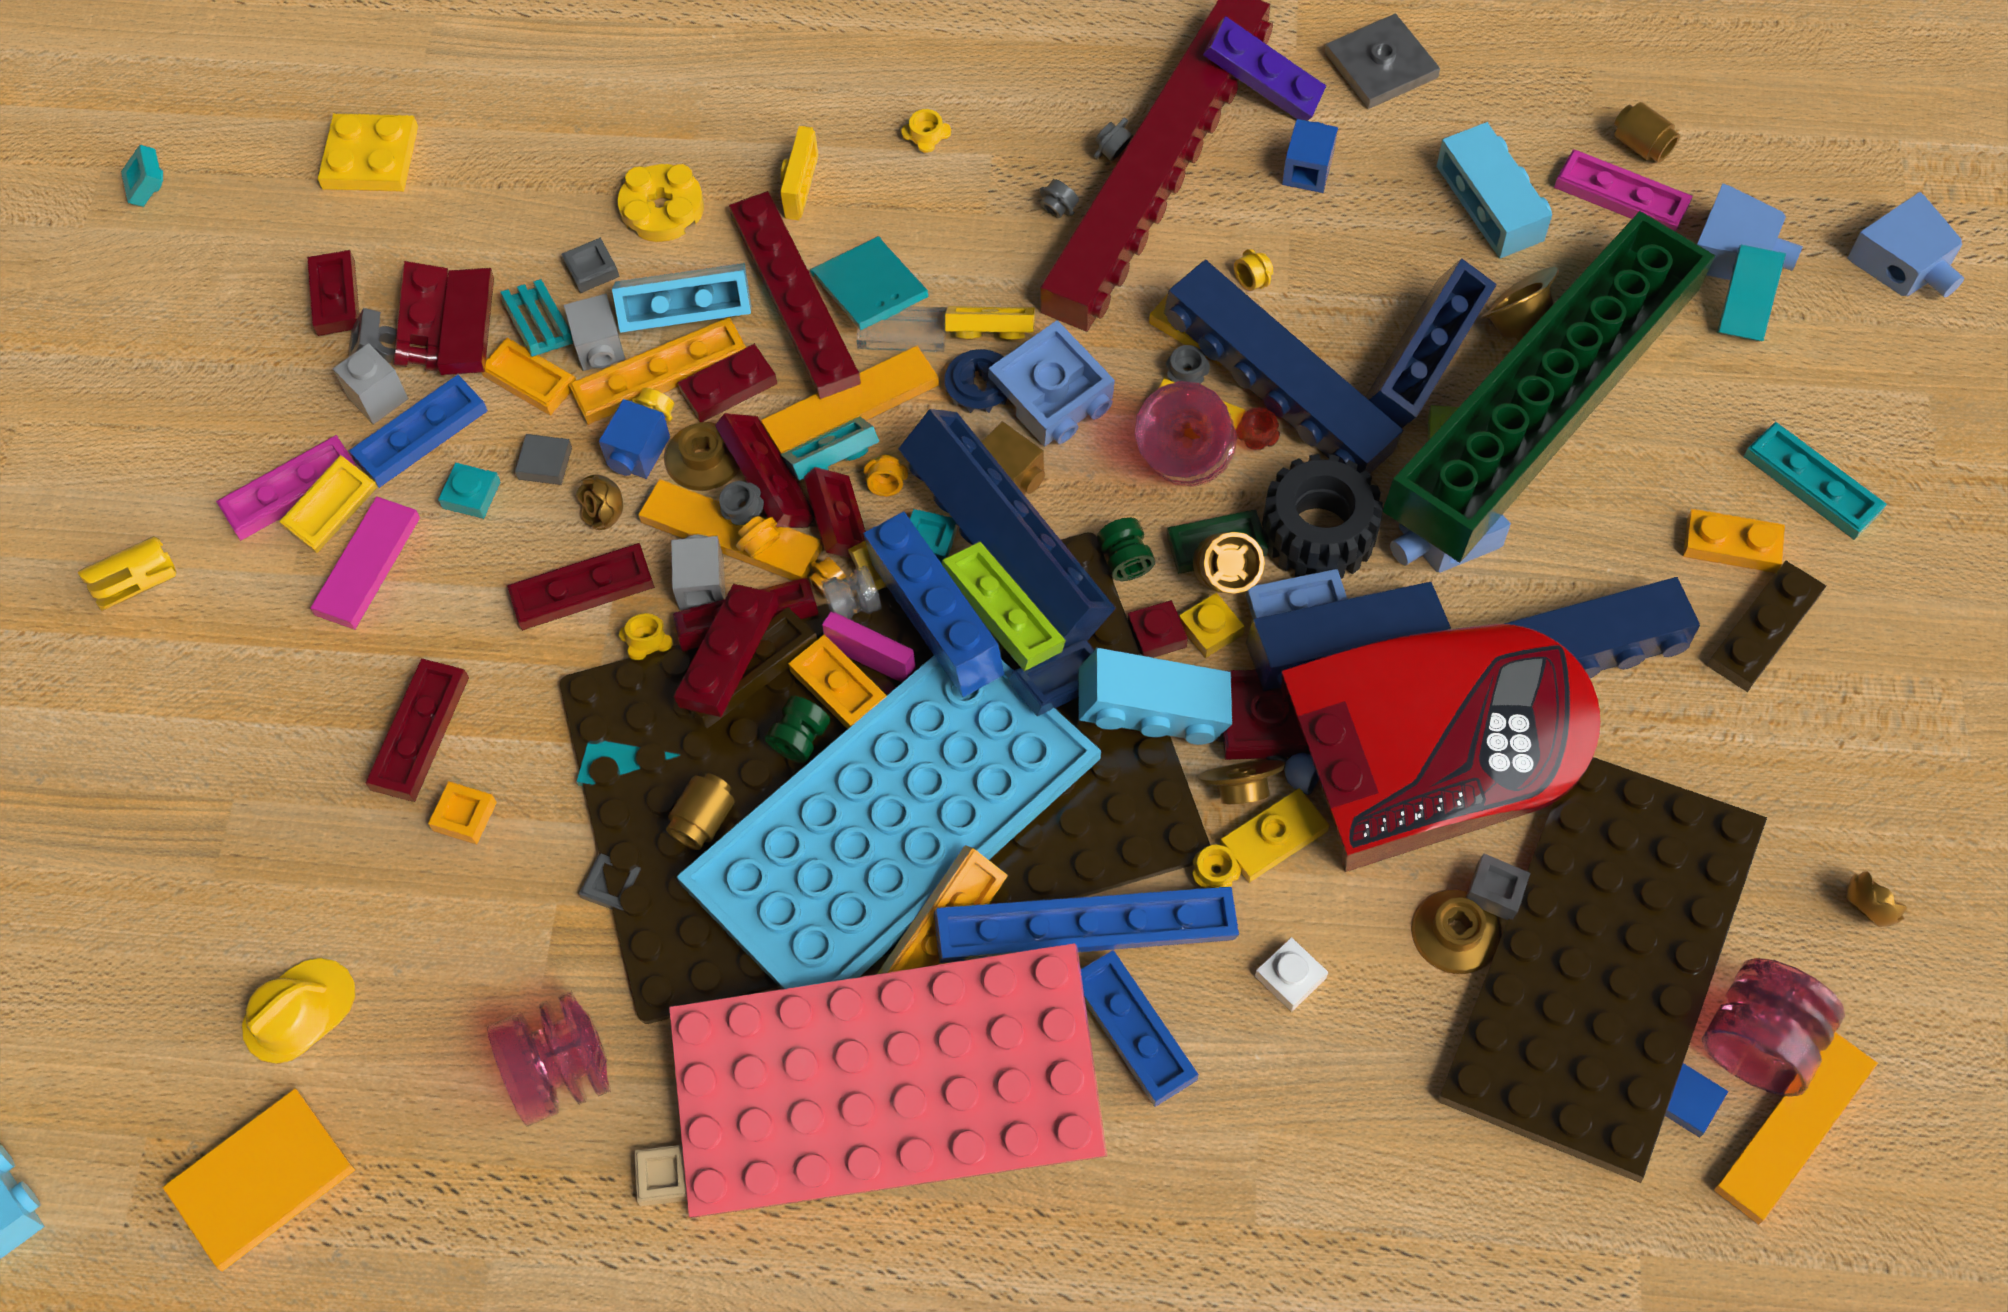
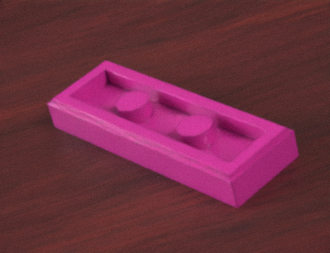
[1554,149,1693,232]
[216,435,358,541]
[310,496,420,630]

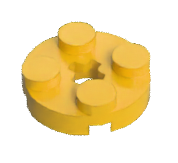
[618,164,704,242]

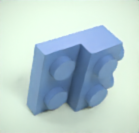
[988,320,1115,447]

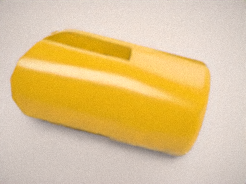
[78,536,177,611]

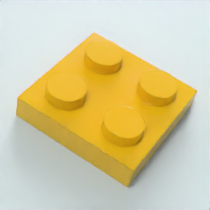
[318,113,418,192]

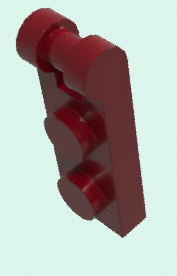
[393,261,448,372]

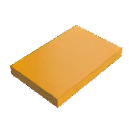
[162,1088,355,1272]

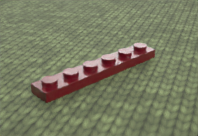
[729,191,861,399]

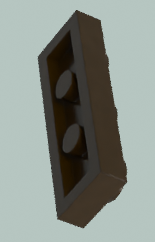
[1707,561,1827,692]
[675,607,818,729]

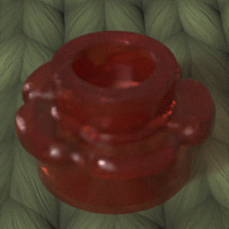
[1236,407,1280,450]

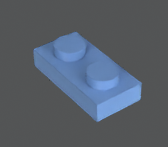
[1246,569,1347,619]

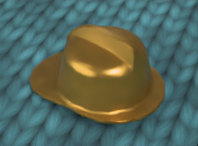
[1480,267,1559,342]

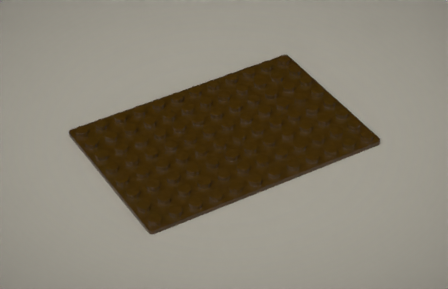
[560,532,1210,1024]

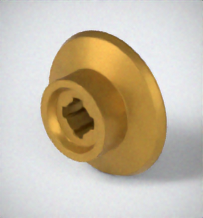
[664,422,740,491]
[1198,760,1285,805]
[1411,889,1502,974]

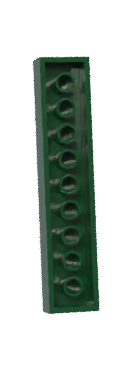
[1382,211,1716,563]

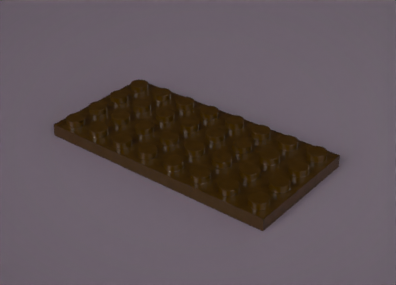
[1439,757,1767,1183]

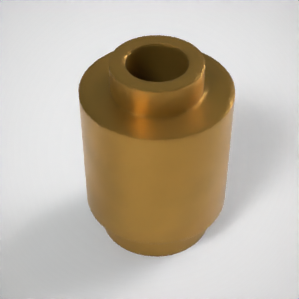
[1614,102,1680,163]
[666,773,735,850]

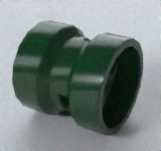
[1097,517,1155,582]
[765,696,831,763]

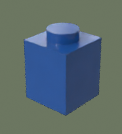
[1282,119,1338,193]
[599,399,670,479]

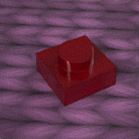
[1128,600,1188,658]

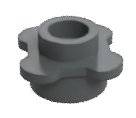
[1094,118,1133,161]

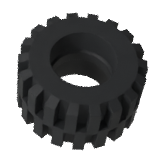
[1262,454,1383,579]

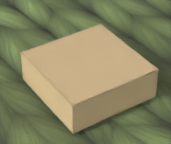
[635,1145,687,1207]

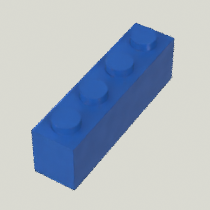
[863,511,1005,697]

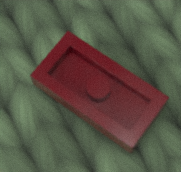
[307,250,360,336]
[677,343,778,422]
[804,467,866,558]

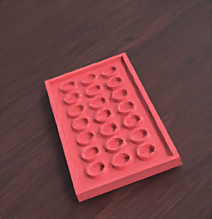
[669,943,1108,1218]

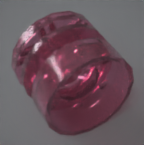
[1135,381,1237,487]
[1702,958,1845,1097]
[487,990,611,1127]

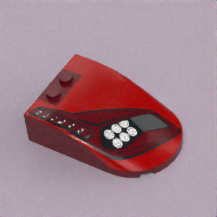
[1281,624,1601,872]

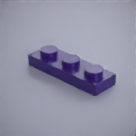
[1203,16,1326,121]

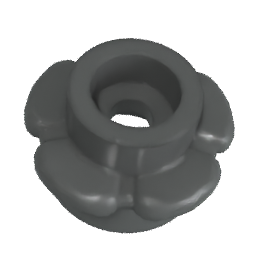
[1040,179,1079,218]
[1166,345,1210,387]
[719,481,764,525]

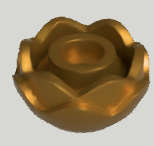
[576,474,623,530]
[1846,871,1907,927]

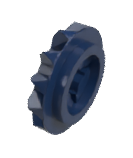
[945,349,1007,413]

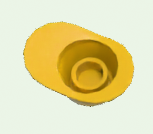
[242,958,356,1064]

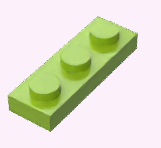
[942,542,1066,671]

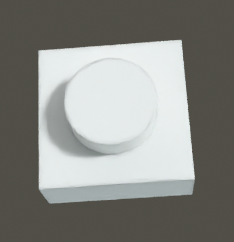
[1255,937,1328,1012]

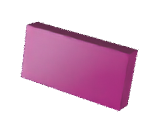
[822,612,916,683]

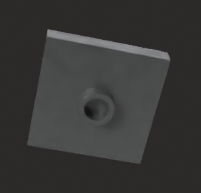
[1325,13,1440,109]

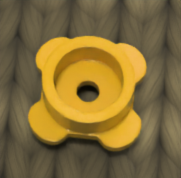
[902,109,951,153]
[619,613,673,660]

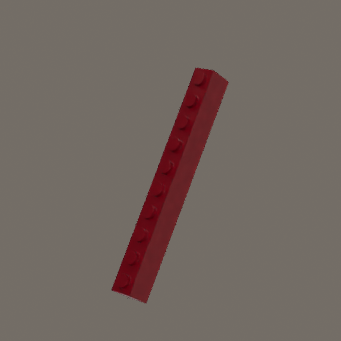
[1040,0,1273,332]

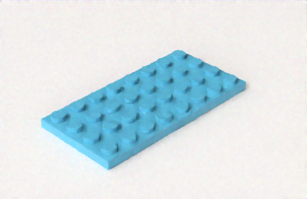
[677,656,1101,990]

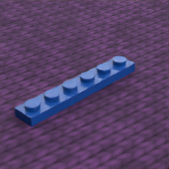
[934,887,1239,963]

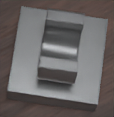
[349,308,396,363]

